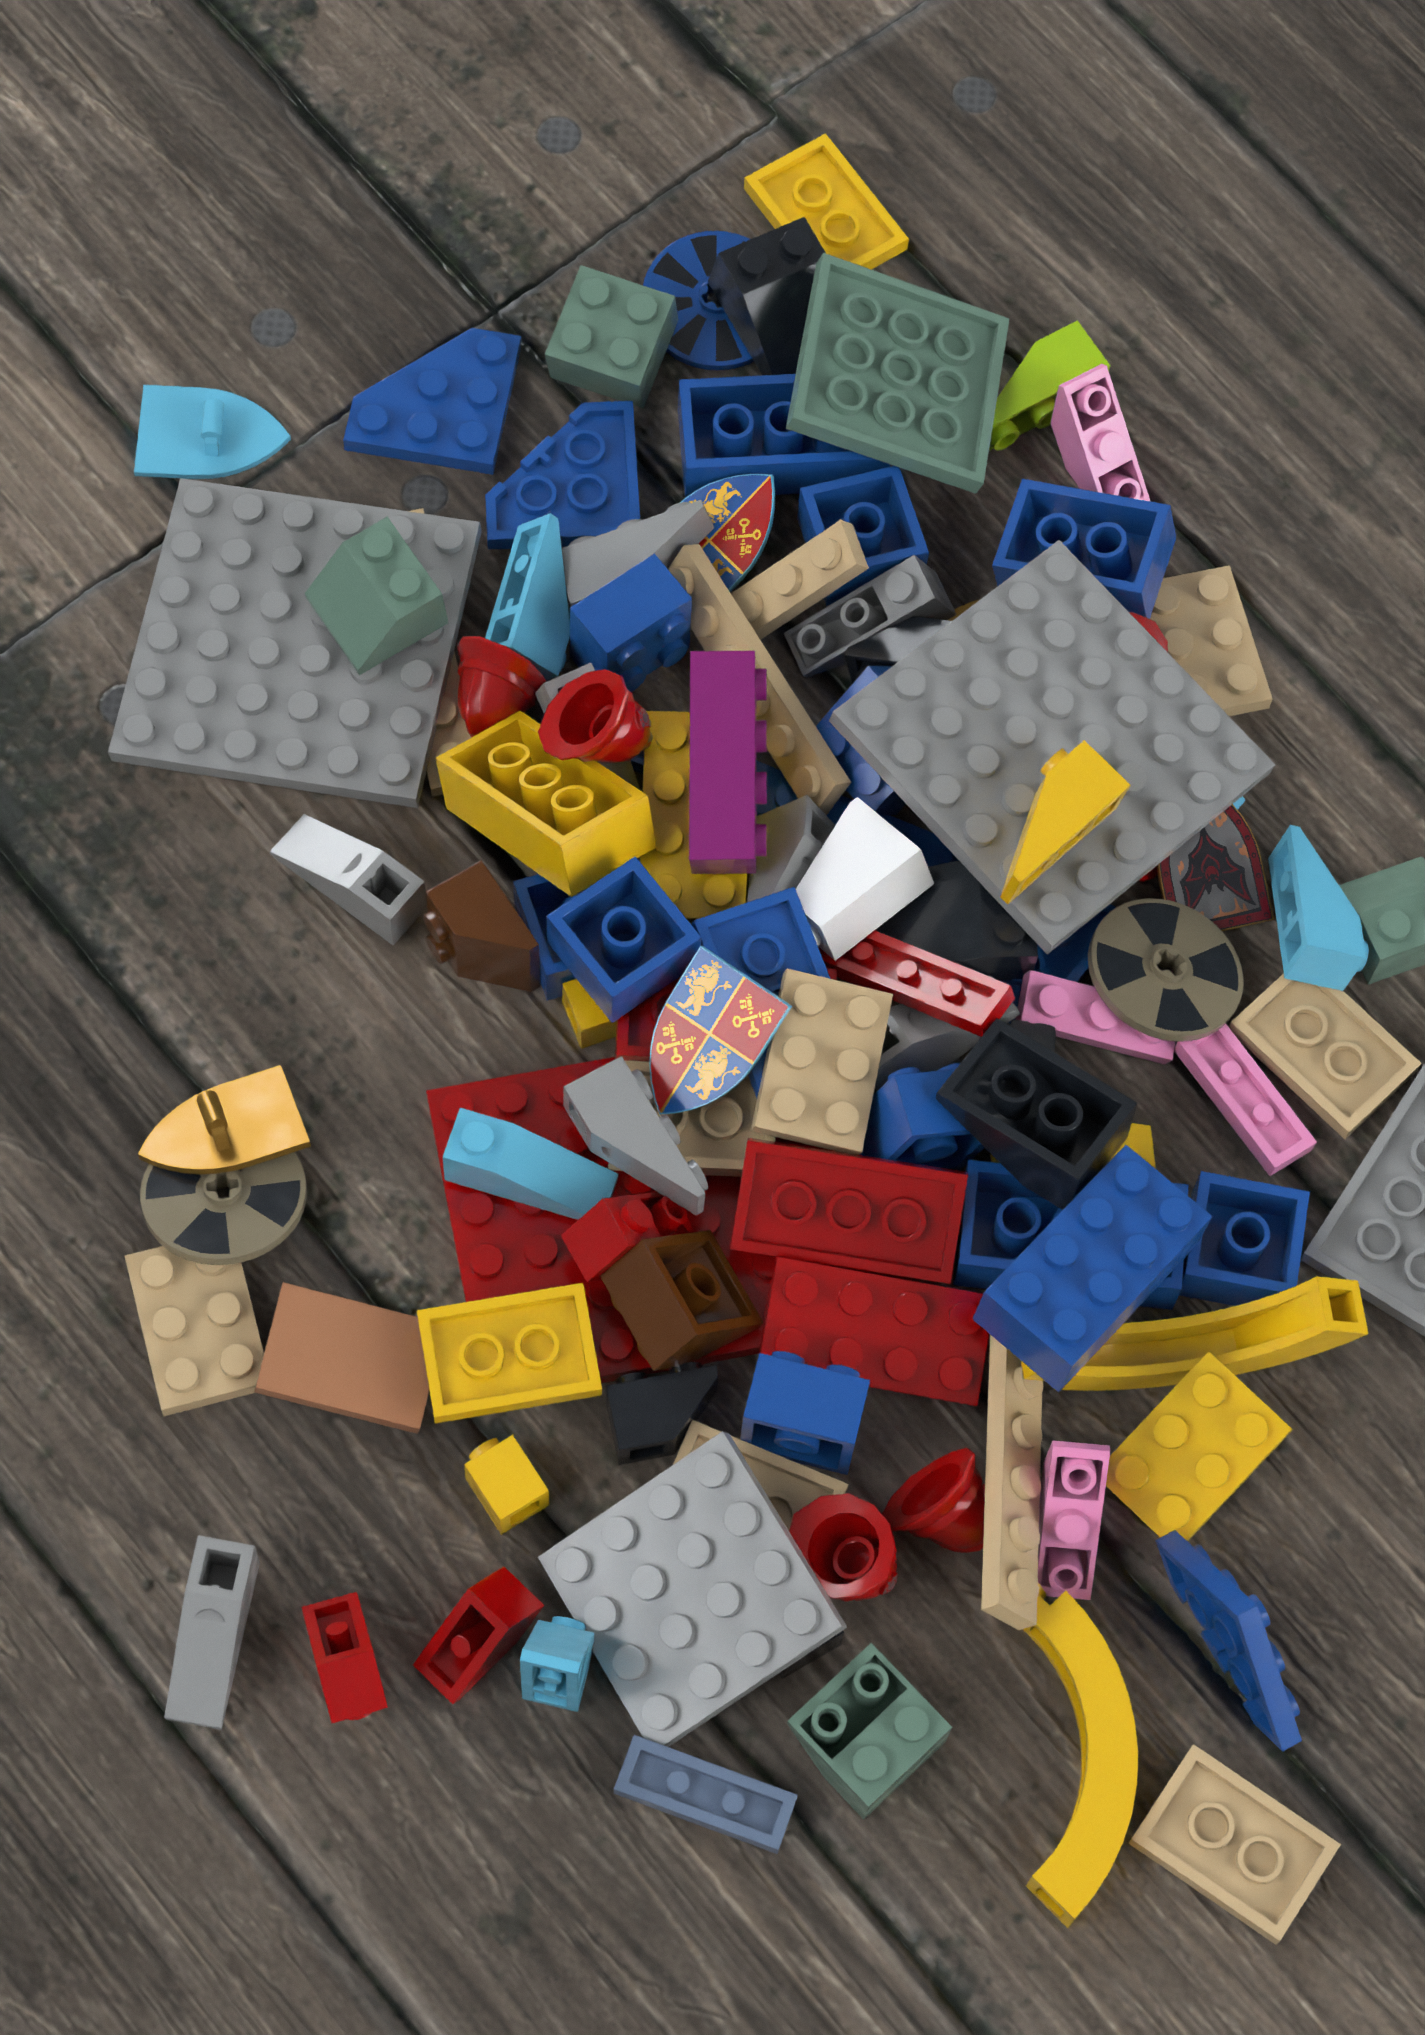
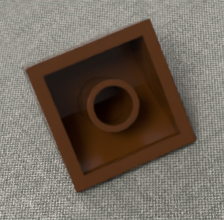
[423,860,540,992]
[600,1230,763,1371]

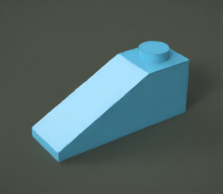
[485,513,570,681]
[1268,825,1369,991]
[442,1108,619,1220]
[520,1616,594,1712]

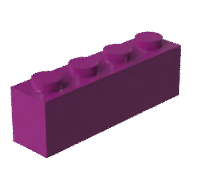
[689,651,767,874]

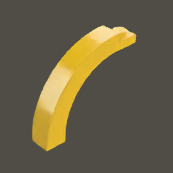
[1021,1276,1369,1391]
[1023,1583,1138,1928]

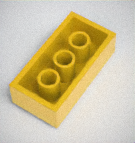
[435,711,657,897]
[640,711,750,924]

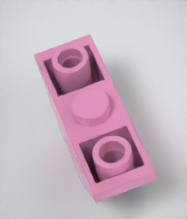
[1051,364,1151,502]
[1038,1441,1110,1600]

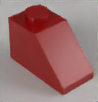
[413,1566,545,1704]
[301,1592,388,1724]

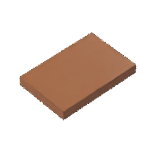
[254,1282,429,1434]

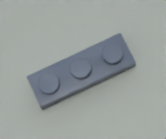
[613,1735,798,1854]

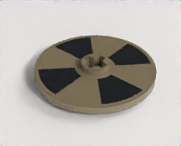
[1088,898,1244,1042]
[140,1152,307,1265]

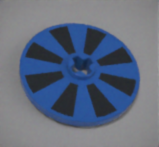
[643,231,754,370]

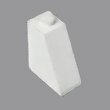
[796,797,934,961]

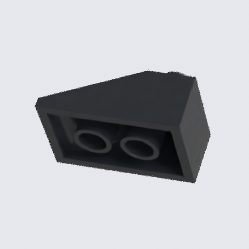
[708,217,826,376]
[875,861,1038,980]
[936,1018,1137,1210]

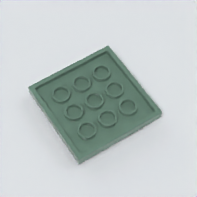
[786,253,1009,494]

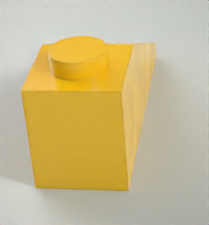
[1000,740,1131,905]

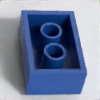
[992,479,1176,619]

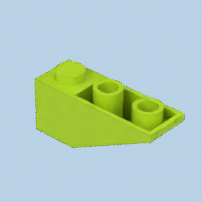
[989,320,1110,451]

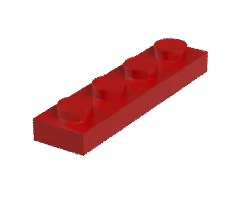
[818,930,1015,1037]

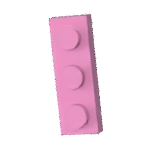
[1015,970,1176,1064]
[1174,1024,1317,1176]

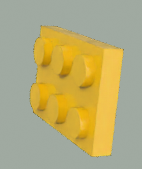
[744,133,909,270]
[417,1283,602,1424]
[1106,1351,1293,1541]

